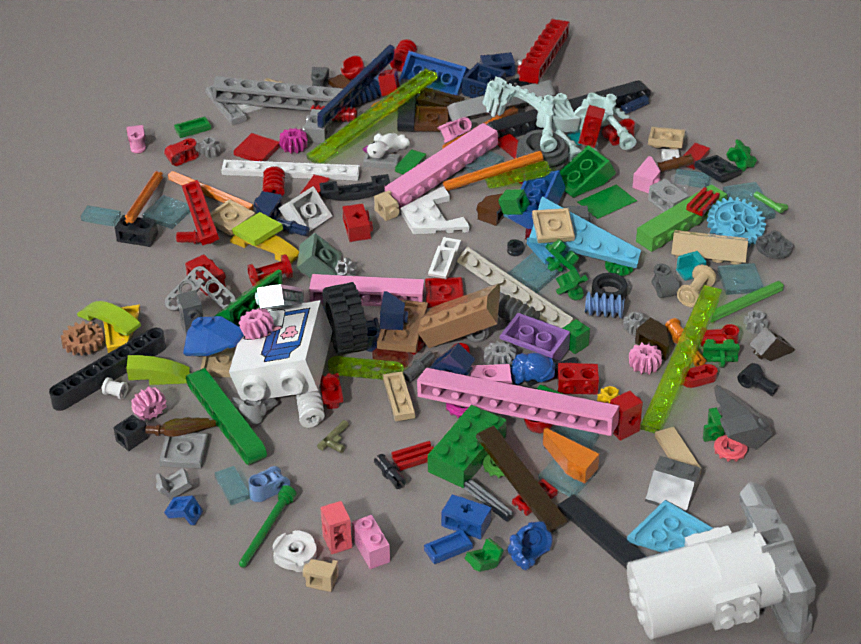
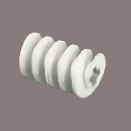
[296,388,325,428]

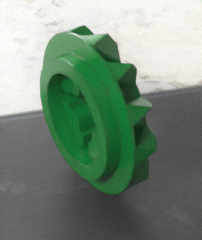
[605,261,634,276]

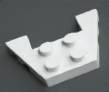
[401,187,469,234]

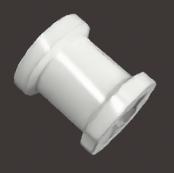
[102,378,128,400]

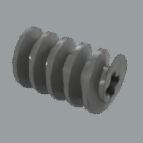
[498,294,540,322]

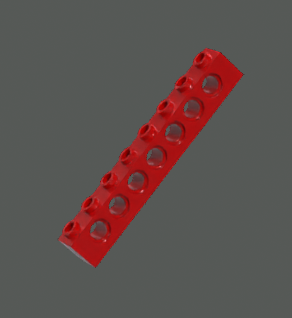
[517,19,570,84]

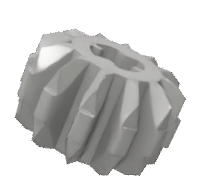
[484,341,517,368]

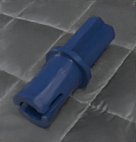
[276,218,310,236]

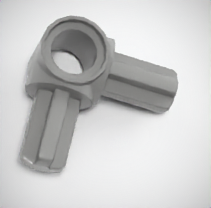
[231,397,277,424]

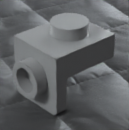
[156,468,192,500]

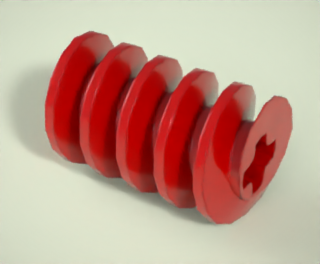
[390,39,417,72]
[262,166,285,197]

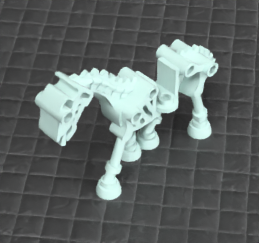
[483,77,636,162]

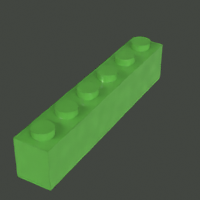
[636,184,727,252]

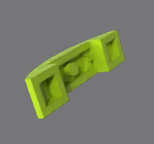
[77,301,141,336]

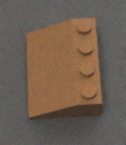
[418,283,500,348]

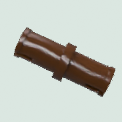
[657,154,694,173]

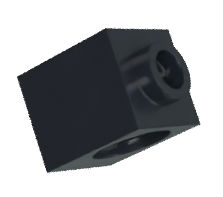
[113,414,148,451]

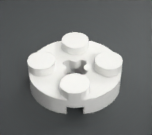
[273,531,317,572]

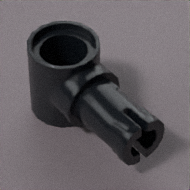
[737,363,779,396]

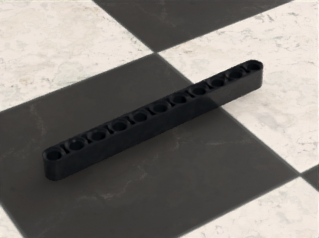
[486,80,651,139]

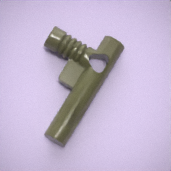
[317,420,349,453]

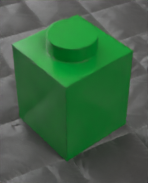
[498,189,530,215]
[562,319,590,354]

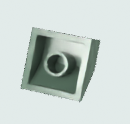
[297,233,342,278]

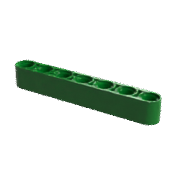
[185,368,267,465]

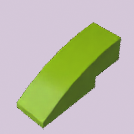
[127,355,190,385]

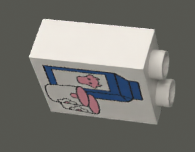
[229,300,332,401]

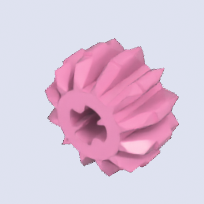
[239,308,274,340]
[629,343,662,375]
[131,386,167,421]

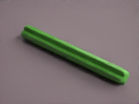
[706,281,784,322]

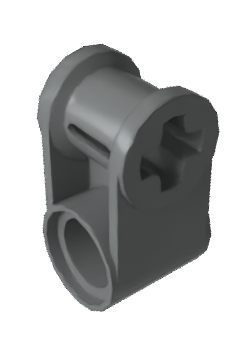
[311,67,329,87]
[651,263,680,298]

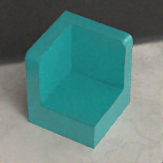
[676,251,706,281]

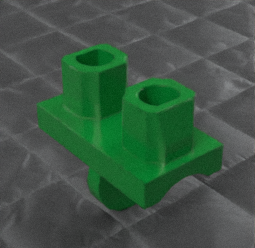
[726,139,757,172]
[545,239,579,272]
[556,268,588,301]
[702,339,740,368]

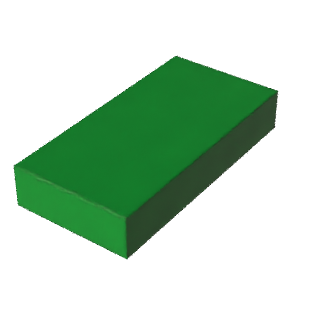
[174,116,212,138]
[395,149,426,175]

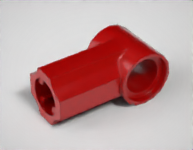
[700,324,739,346]

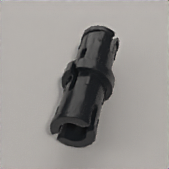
[374,454,406,489]

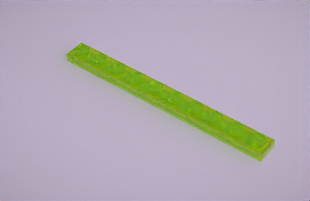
[306,68,438,164]
[641,285,722,433]

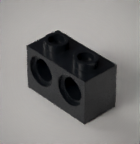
[115,215,158,247]

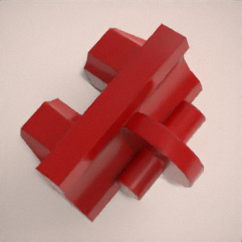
[320,373,343,409]

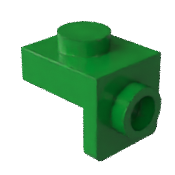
[703,407,724,442]
[465,538,504,572]

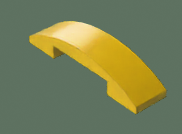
[230,235,299,264]

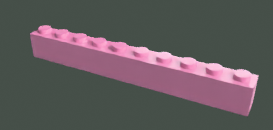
[417,368,619,436]

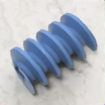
[585,292,625,319]

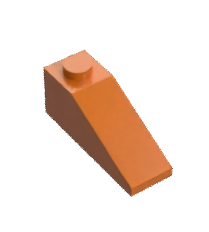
[543,428,599,483]

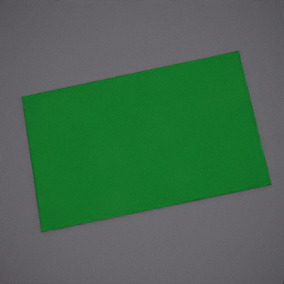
[577,184,637,219]

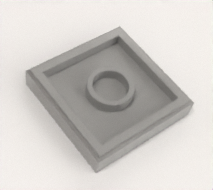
[159,433,208,469]

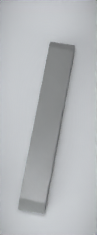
[447,80,556,121]

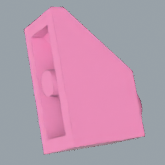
[632,156,661,193]

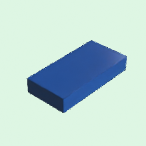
[424,529,473,565]

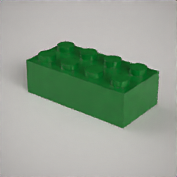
[428,404,507,489]

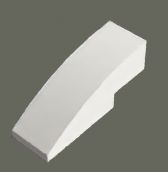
[428,237,462,279]

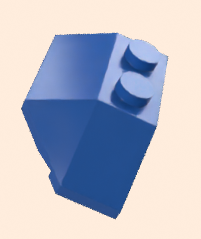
[183,316,244,356]

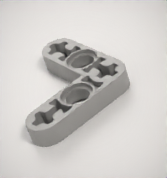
[165,266,236,311]

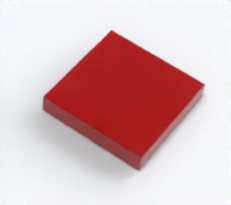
[233,133,280,161]
[425,277,464,308]

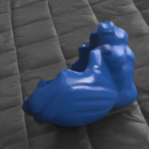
[510,353,556,385]
[508,522,553,570]

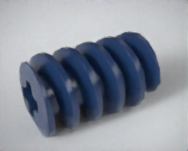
[348,79,382,108]

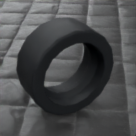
[591,273,628,301]

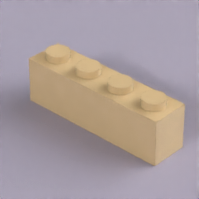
[672,230,748,265]

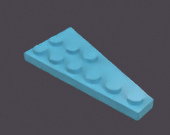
[529,197,641,268]
[627,500,713,553]

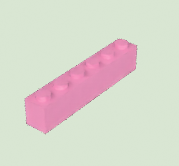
[309,274,424,306]

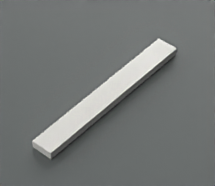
[221,160,360,181]

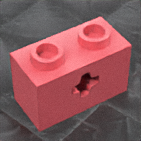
[321,501,352,555]

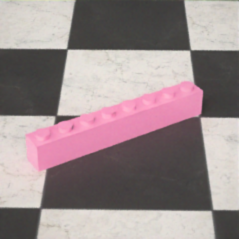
[385,123,498,209]

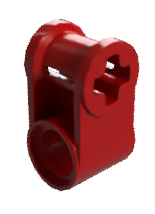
[602,118,635,146]
[164,138,199,166]

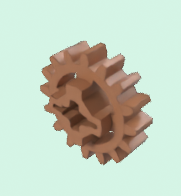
[61,321,104,356]

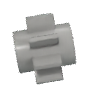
[199,137,221,158]
[335,258,359,276]
[743,310,768,334]
[623,312,647,335]

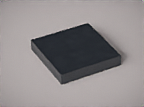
[693,155,742,182]

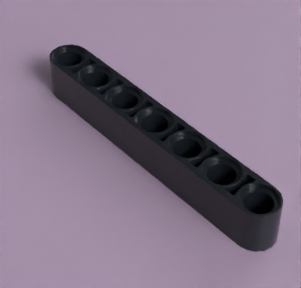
[49,327,166,411]

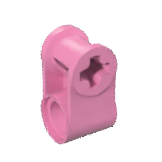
[438,117,472,143]
[126,125,146,153]

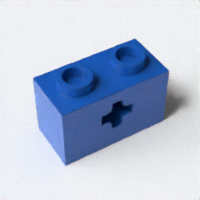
[441,494,492,540]

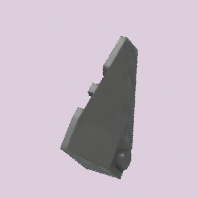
[714,385,773,450]

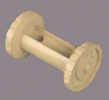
[677,265,717,308]

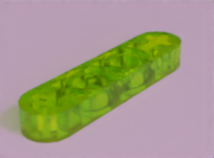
[485,161,551,188]
[328,356,404,380]

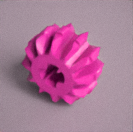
[279,127,308,154]

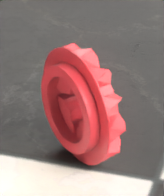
[714,435,747,462]

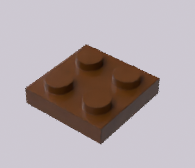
[414,106,449,132]

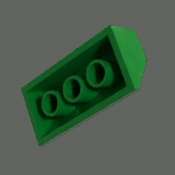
[214,269,283,327]

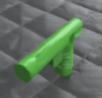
[754,191,788,213]

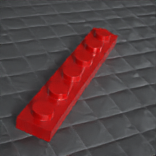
[182,180,219,246]

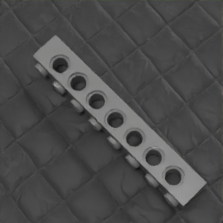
[213,76,343,111]

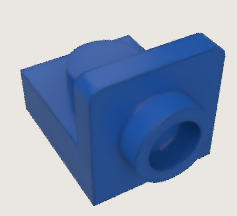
[164,496,203,525]

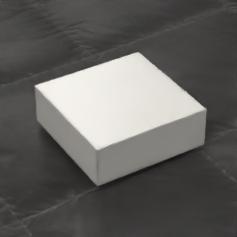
[661,149,680,161]

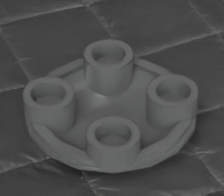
[756,230,793,259]

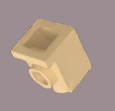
[374,190,399,221]
[303,559,338,592]

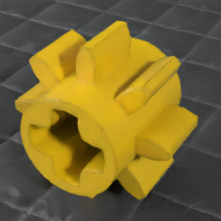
[597,386,619,404]

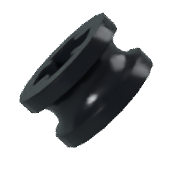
[507,239,523,257]

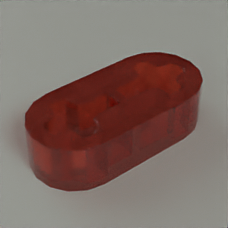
[372,348,409,369]

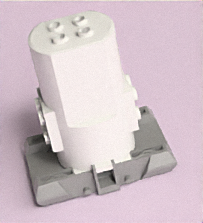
[627,482,816,644]

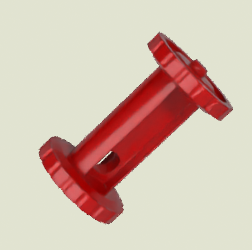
[247,254,293,286]

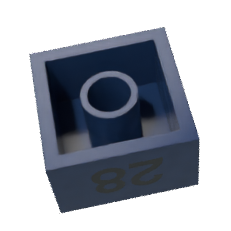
[462,62,506,98]

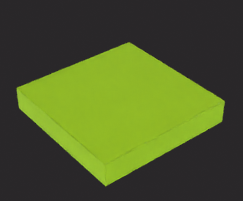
[232,212,283,246]

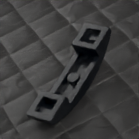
[319,174,390,201]

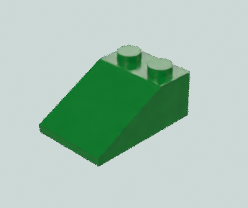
[560,145,616,198]

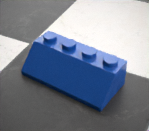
[399,51,470,96]
[508,170,566,229]

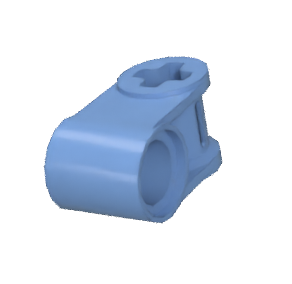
[249,466,290,502]

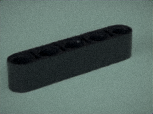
[397,79,417,131]

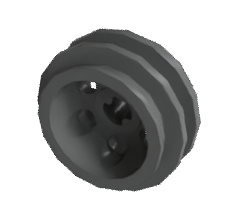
[516,130,568,174]

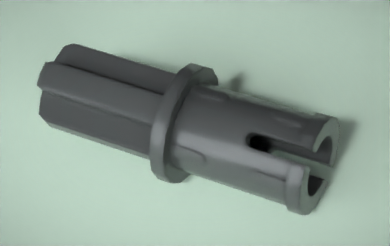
[403,351,436,382]

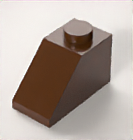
[476,193,504,226]

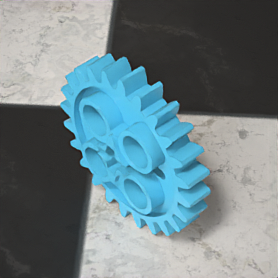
[707,197,766,247]

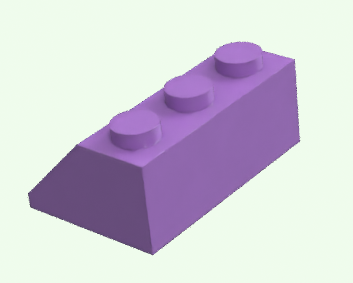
[500,313,570,360]

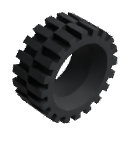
[322,282,368,354]

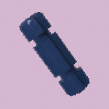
[621,95,650,114]

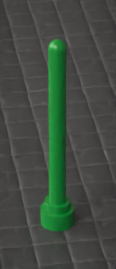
[239,485,297,568]

